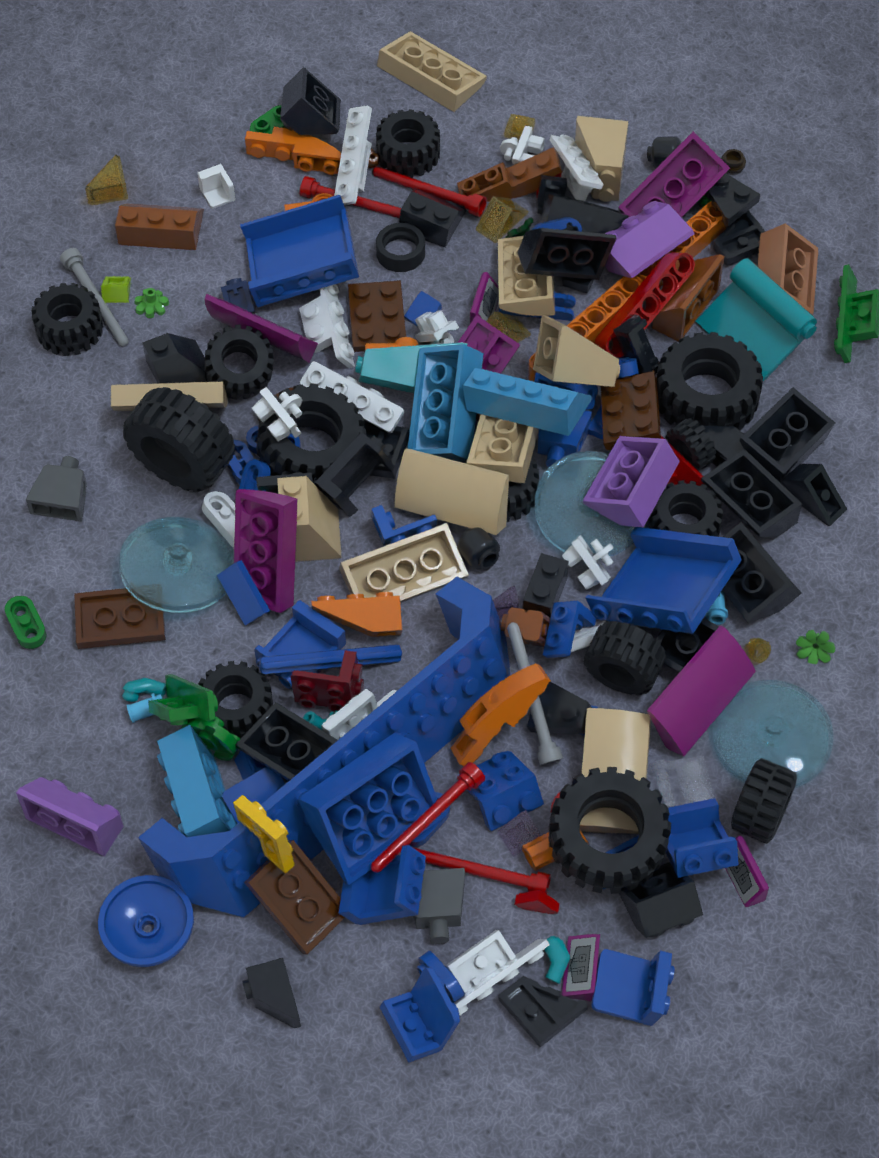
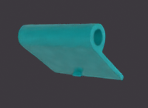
[696,258,817,381]

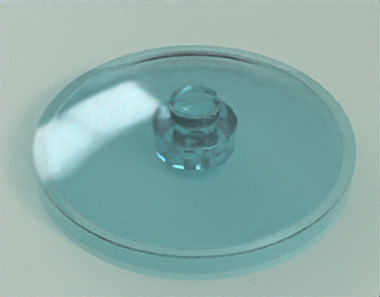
[534,451,644,559]
[119,517,234,613]
[712,680,833,788]

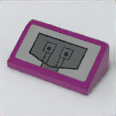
[470,272,499,325]
[725,836,769,907]
[562,934,600,1001]

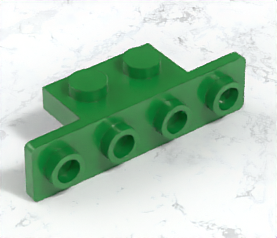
[834,264,879,363]
[148,674,218,725]

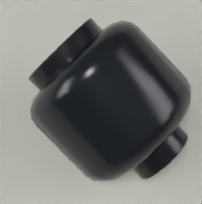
[647,136,681,169]
[457,527,500,570]

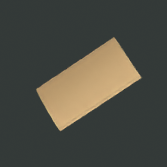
[377,31,487,112]
[498,236,555,316]
[111,381,228,411]
[467,414,539,483]
[394,448,509,535]
[339,523,469,602]
[579,708,651,834]

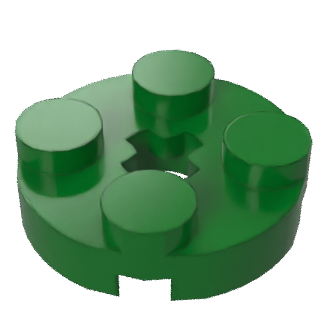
[181,717,240,761]

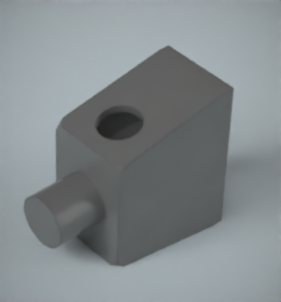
[26,456,87,522]
[413,868,465,944]

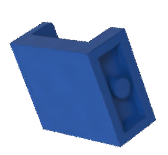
[254,600,346,689]
[666,798,739,878]
[339,845,426,925]

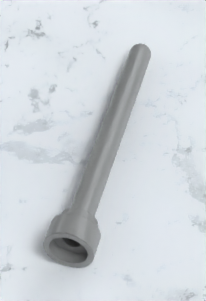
[60,248,129,347]
[507,622,563,765]

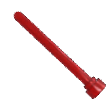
[373,167,487,217]
[300,176,401,218]
[371,762,485,872]
[413,847,551,894]

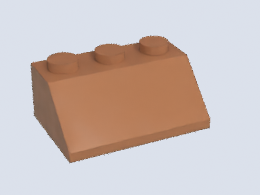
[758,223,818,315]

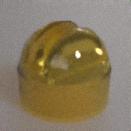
[745,638,771,663]

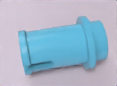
[705,591,728,625]
[126,693,162,723]

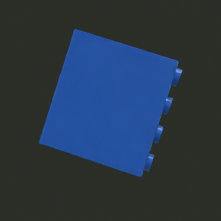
[240,195,359,307]
[586,527,742,634]

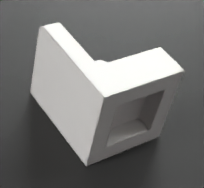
[197,164,235,209]

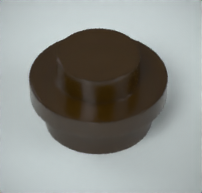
[721,149,746,173]

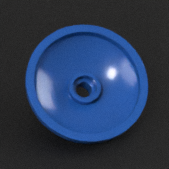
[98,875,194,967]

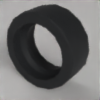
[376,223,425,272]

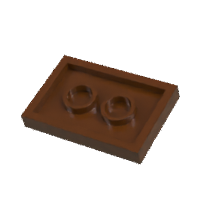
[348,280,406,352]
[601,371,661,451]
[74,585,166,649]
[244,840,345,954]

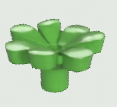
[134,288,169,318]
[796,630,835,664]

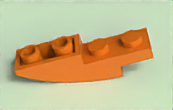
[245,127,341,175]
[450,663,551,766]

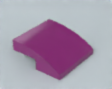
[458,315,520,374]

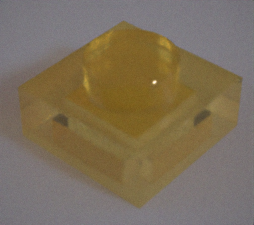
[504,114,535,140]

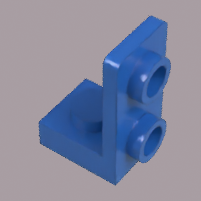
[371,505,437,546]
[543,600,596,658]

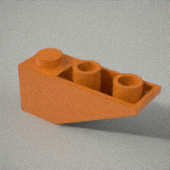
[311,592,402,637]

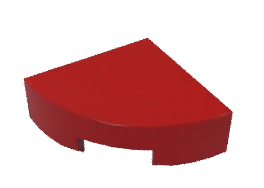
[514,890,560,914]

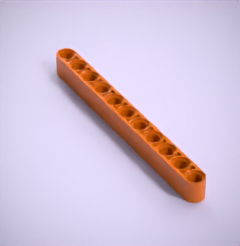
[528,202,726,382]

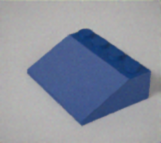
[298,733,444,885]

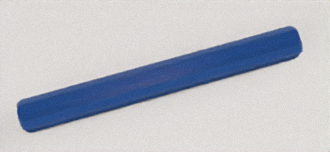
[259,644,402,675]

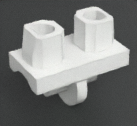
[500,126,544,165]
[415,310,459,344]
[252,387,302,442]
[562,535,614,589]

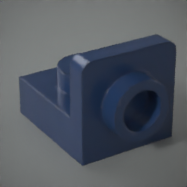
[221,278,255,313]

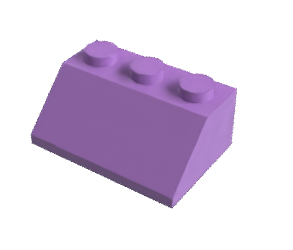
[605,201,695,278]
[583,436,680,527]
[16,777,124,857]

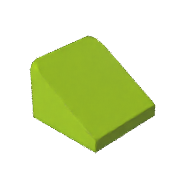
[101,276,131,303]

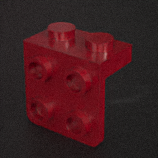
[291,650,364,712]

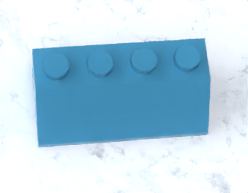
[408,344,484,462]
[463,368,592,436]
[157,725,237,837]

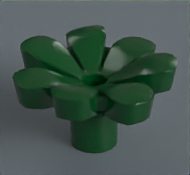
[505,217,534,238]

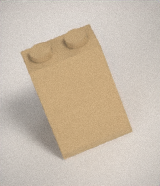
[575,116,629,202]
[533,315,620,387]
[277,476,342,562]

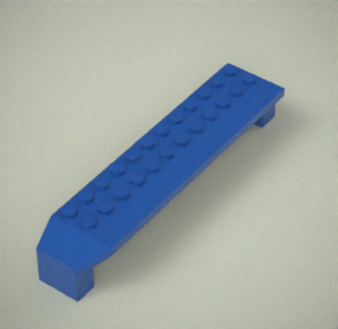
[138,576,511,917]

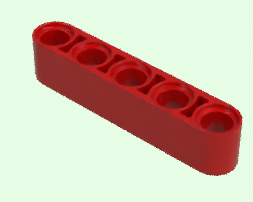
[594,252,695,358]

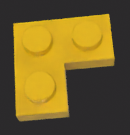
[233,795,295,874]

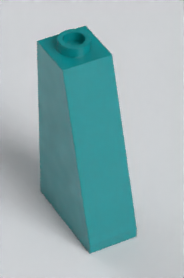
[355,342,468,393]

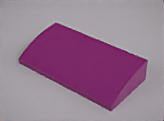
[618,131,730,218]
[204,294,318,363]
[234,489,298,613]
[647,626,756,756]

